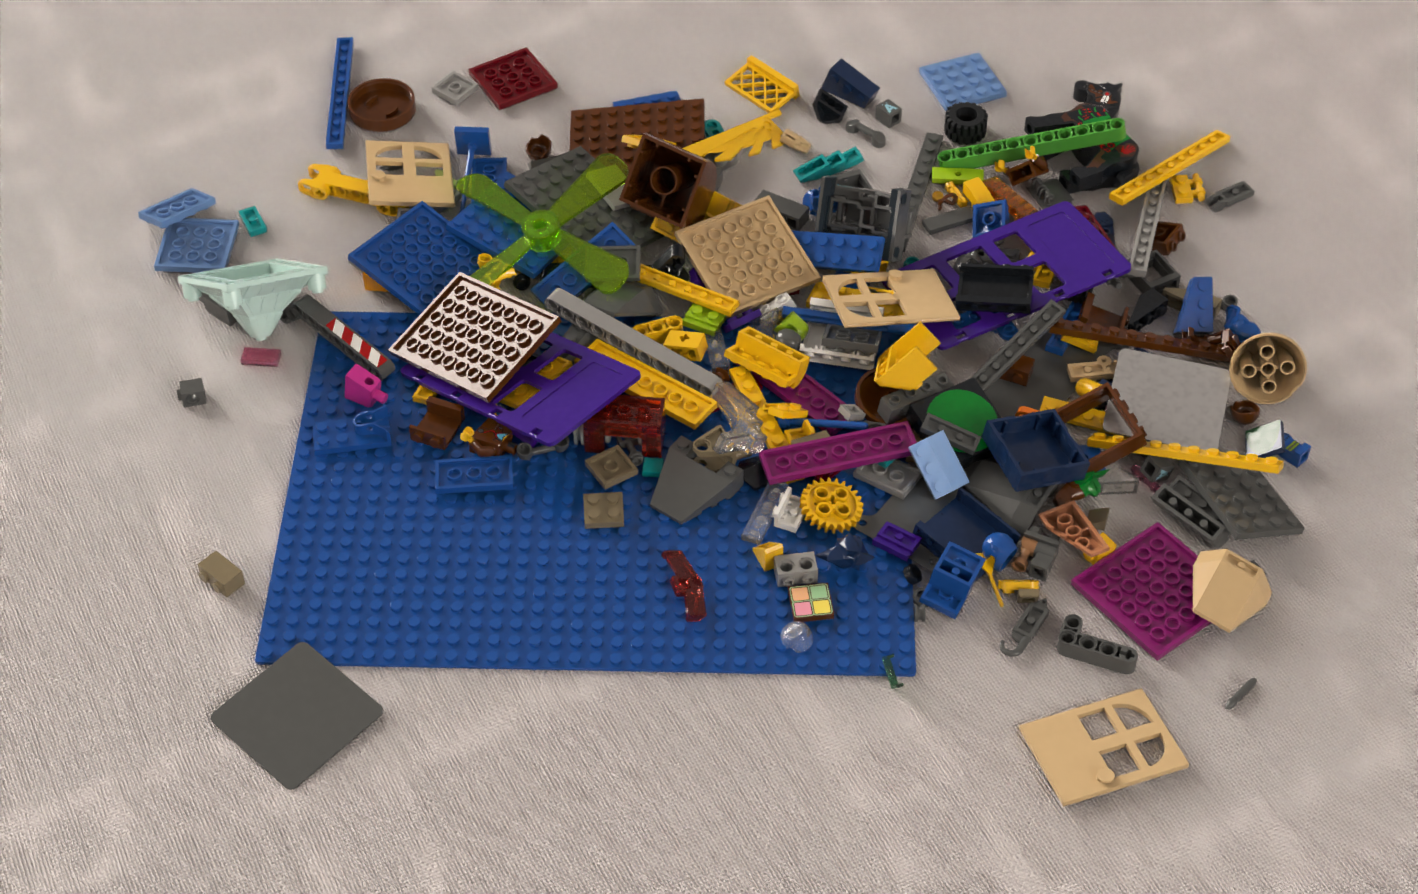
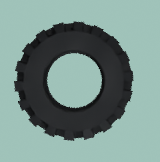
[944,102,988,145]

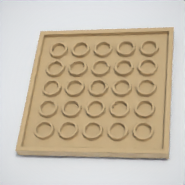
[675,195,821,319]

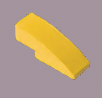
[962,177,995,210]

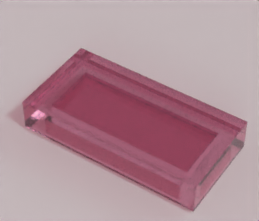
[240,347,282,367]

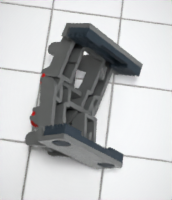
[814,175,916,262]

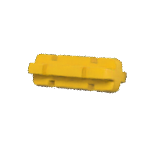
[945,181,968,208]

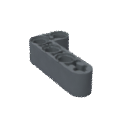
[1057,614,1138,674]

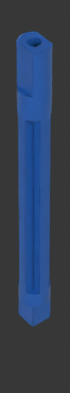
[782,306,917,335]

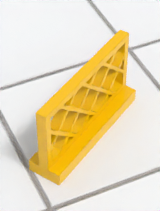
[724,55,800,113]

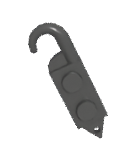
[999,598,1049,657]

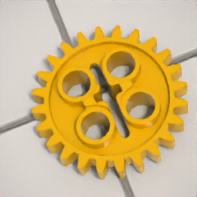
[799,477,863,534]

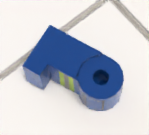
[1278,433,1311,468]

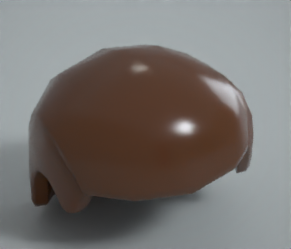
[526,134,552,160]
[1230,400,1260,425]

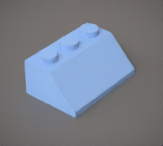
[908,430,969,500]

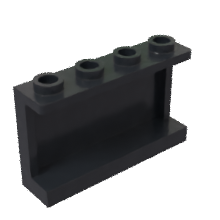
[956,262,1034,314]

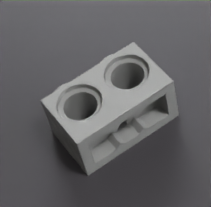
[774,551,818,587]

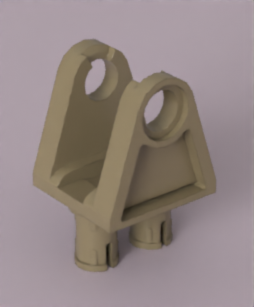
[693,425,752,473]

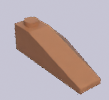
[1038,500,1110,557]

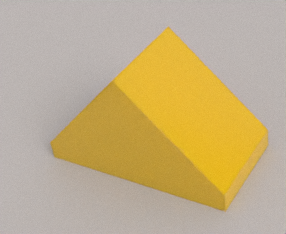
[752,542,783,571]

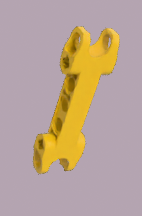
[298,164,409,217]

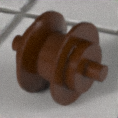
[712,367,730,387]

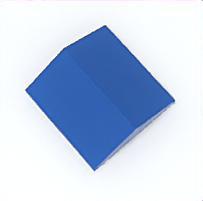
[973,199,1010,238]

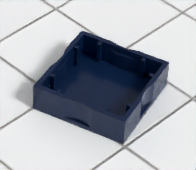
[981,409,1090,492]

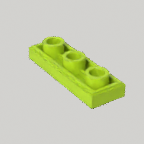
[932,167,984,185]

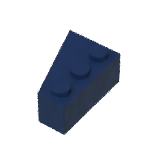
[821,58,880,109]

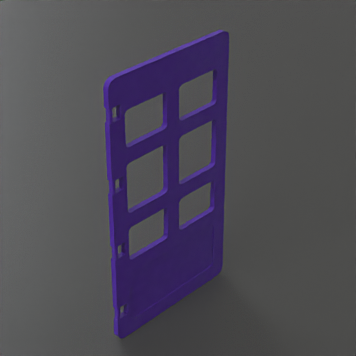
[882,201,1131,350]
[401,332,641,447]

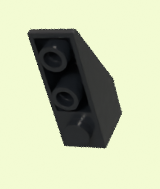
[1127,288,1169,332]

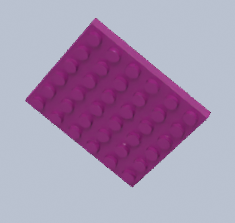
[1071,522,1211,661]

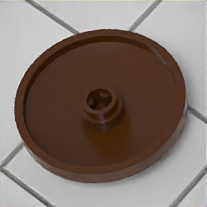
[855,368,913,428]

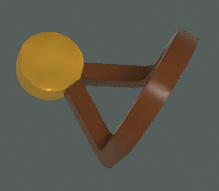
[932,191,958,211]

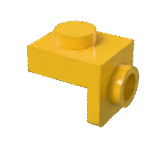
[784,419,815,445]

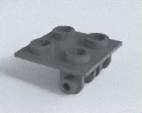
[1026,177,1074,209]

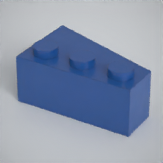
[1173,277,1213,334]

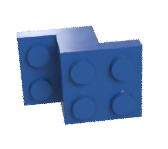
[919,541,986,620]

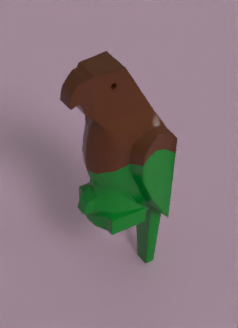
[1053,469,1112,507]

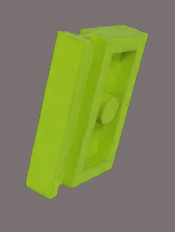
[682,303,726,336]

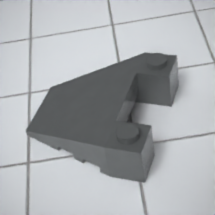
[650,435,744,524]

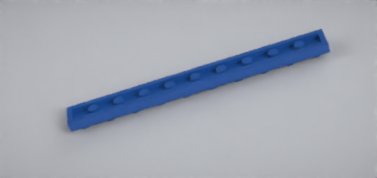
[326,37,354,150]

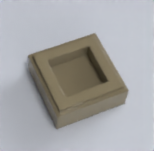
[1017,589,1040,603]

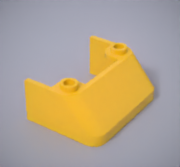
[874,321,941,391]

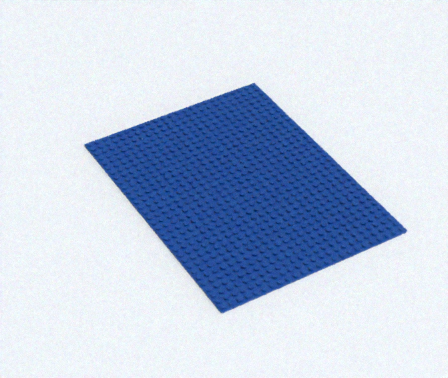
[255,311,916,677]

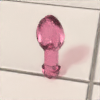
[1131,465,1160,493]

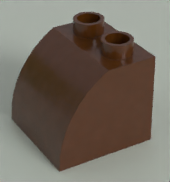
[619,133,717,229]

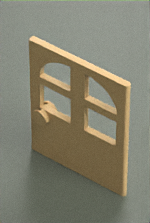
[365,140,456,208]
[822,269,960,328]
[1019,688,1189,807]

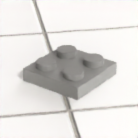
[432,71,479,106]

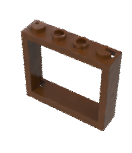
[1056,382,1147,473]

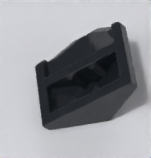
[812,88,848,124]
[738,455,778,491]

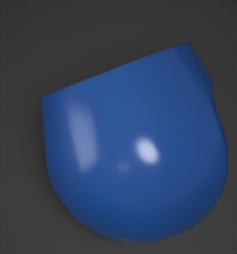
[982,532,1018,572]

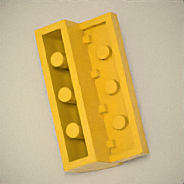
[724,326,810,389]

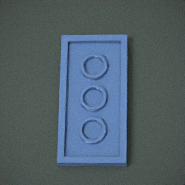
[138,188,216,228]

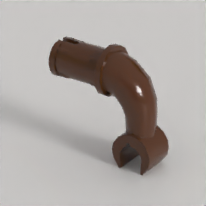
[1182,327,1222,344]

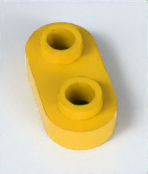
[998,580,1039,593]

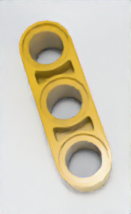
[633,315,683,344]

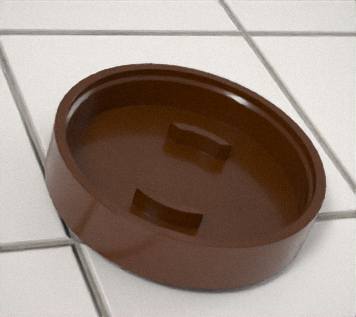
[348,78,416,132]

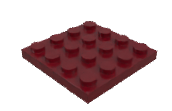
[468,47,558,110]

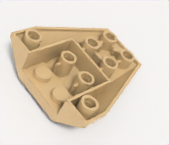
[1193,549,1272,633]

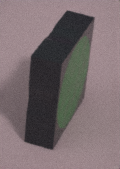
[906,377,1002,469]

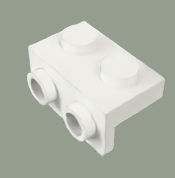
[772,486,805,533]

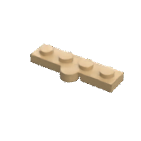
[1067,355,1117,382]

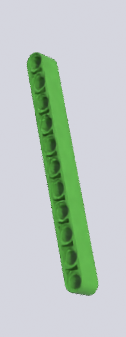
[937,118,1126,169]

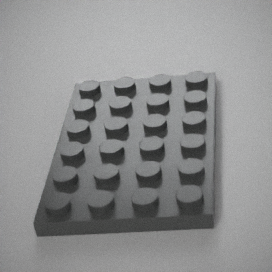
[1178,453,1305,540]

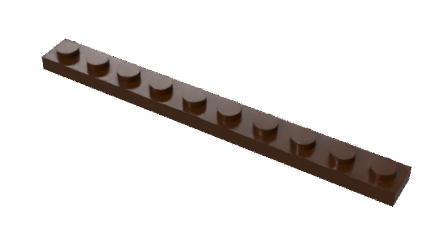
[1049,318,1230,362]

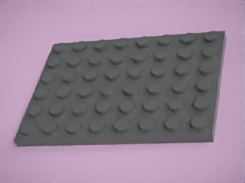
[504,146,664,250]

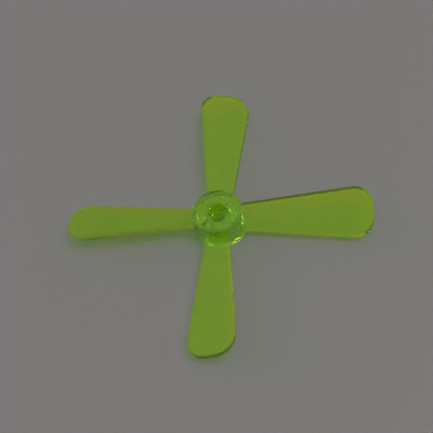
[456,153,629,294]

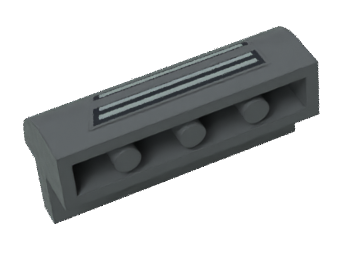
[1151,475,1231,548]

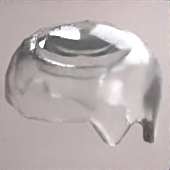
[780,621,813,653]

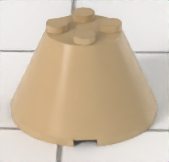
[1229,333,1307,404]

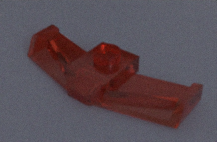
[661,550,707,622]

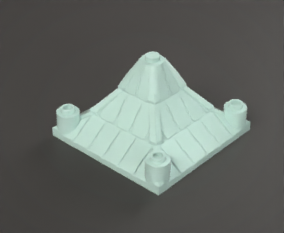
[178,258,328,341]

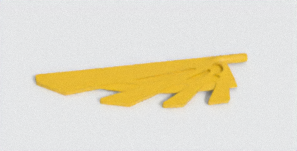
[682,109,784,162]

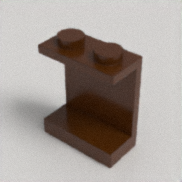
[1078,292,1130,330]
[409,396,465,450]

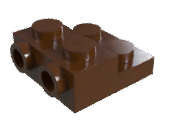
[1152,221,1186,255]

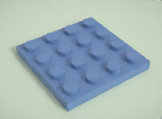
[919,52,1007,111]
[154,218,239,273]

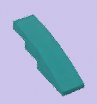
[793,146,864,183]

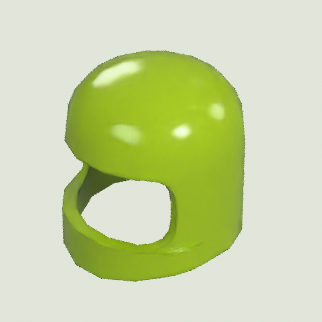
[774,311,809,340]

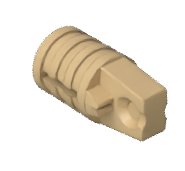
[780,128,812,154]

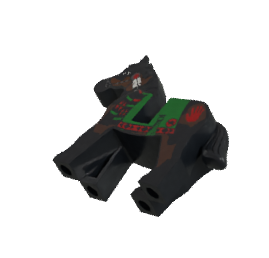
[1024,80,1140,194]

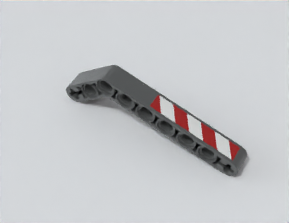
[280,294,395,381]

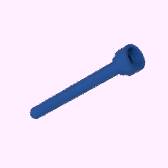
[778,418,869,430]

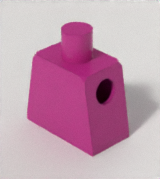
[345,363,389,408]

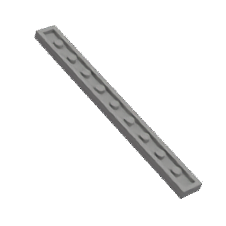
[1127,179,1168,277]

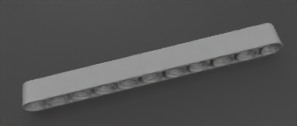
[544,288,724,399]

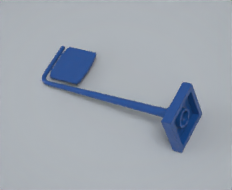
[454,126,492,212]

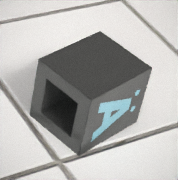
[875,99,902,128]
[1140,455,1176,483]

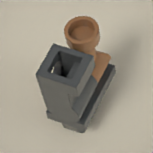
[1011,526,1060,582]

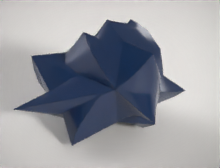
[815,533,875,570]

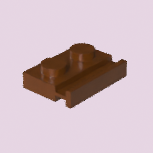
[1221,328,1241,361]

